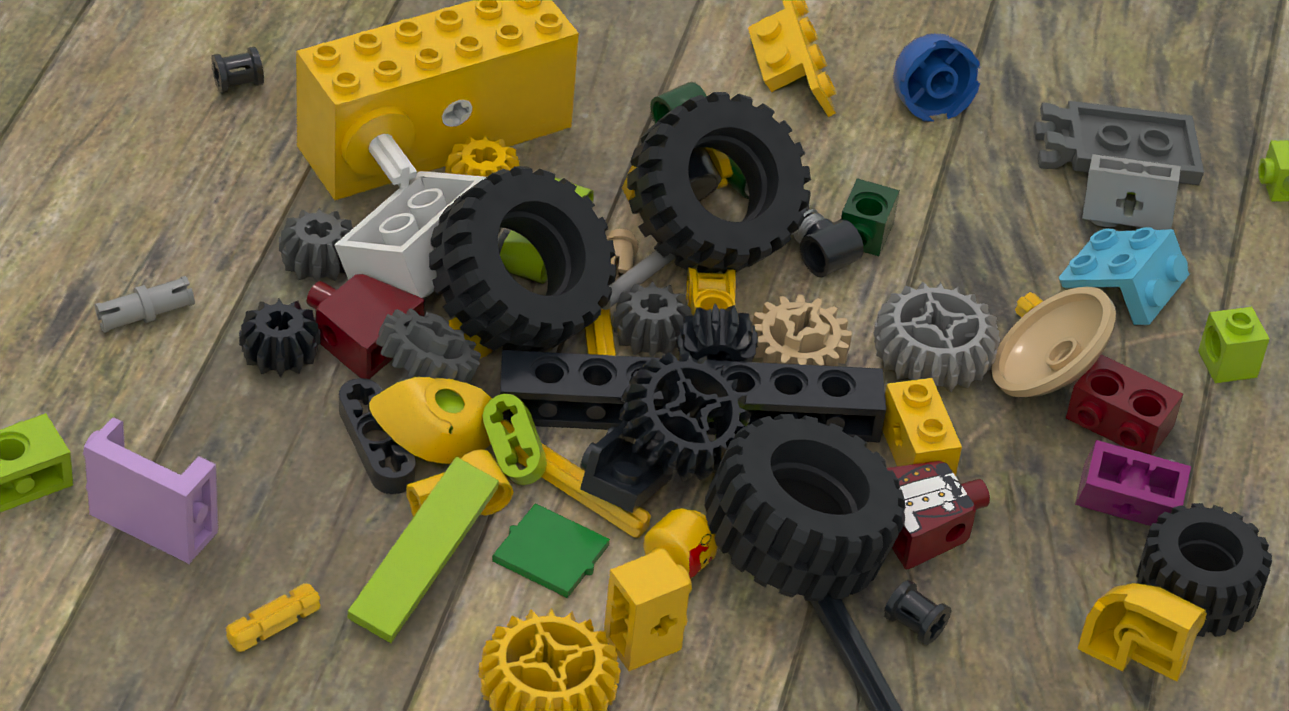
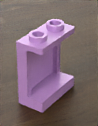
[83,417,218,564]

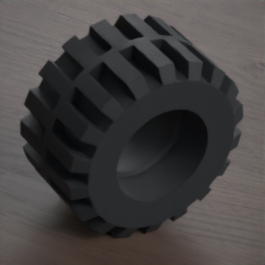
[1136,503,1272,637]

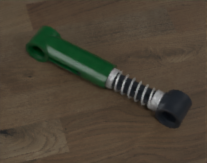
[650,82,863,278]

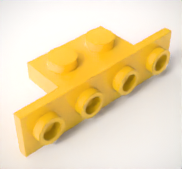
[747,0,836,117]

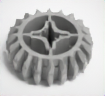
[873,282,1000,392]

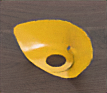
[369,377,492,464]

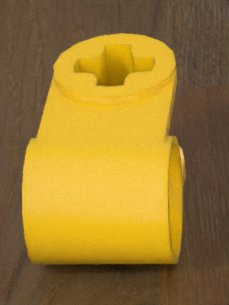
[686,267,736,315]

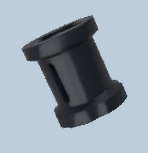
[211,47,264,93]
[884,580,952,645]

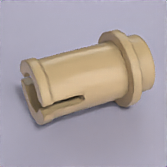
[607,229,639,280]

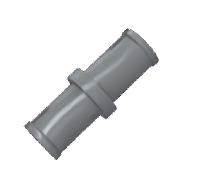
[95,276,195,333]

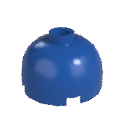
[893,34,981,122]

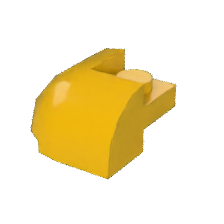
[1078,583,1207,682]

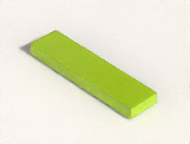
[348,457,499,643]

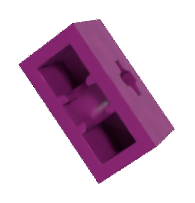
[1075,440,1191,526]

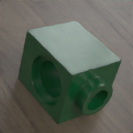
[841,178,900,256]

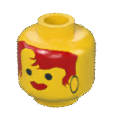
[643,508,718,580]

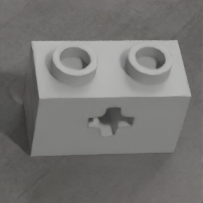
[1082,154,1181,230]

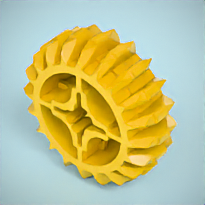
[479,607,620,711]

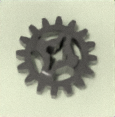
[376,309,481,383]

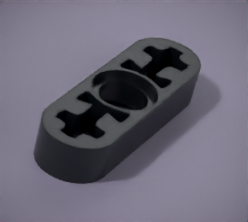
[339,378,415,494]

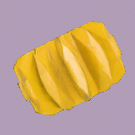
[445,135,520,177]

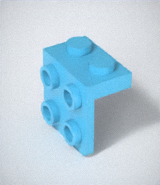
[1059,227,1190,325]

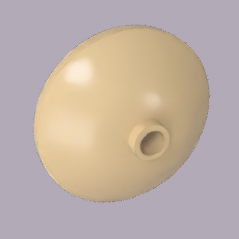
[992,287,1116,397]

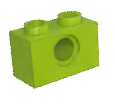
[0,413,73,513]

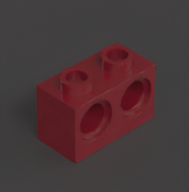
[1066,354,1184,456]

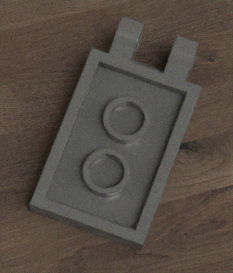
[1033,101,1204,185]

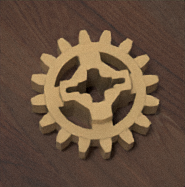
[753,295,852,366]

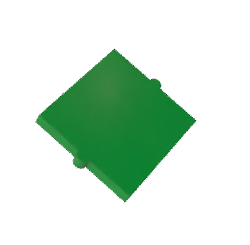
[492,503,610,598]

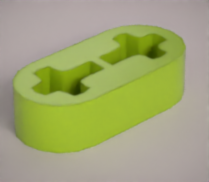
[483,394,547,485]

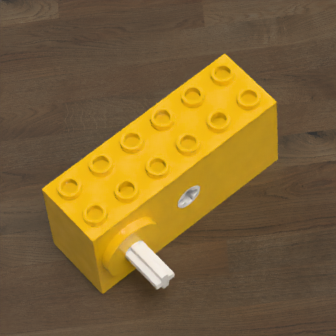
[296,0,579,200]

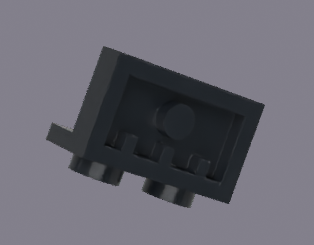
[580,421,674,513]

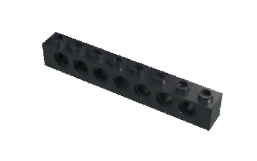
[500,350,886,443]

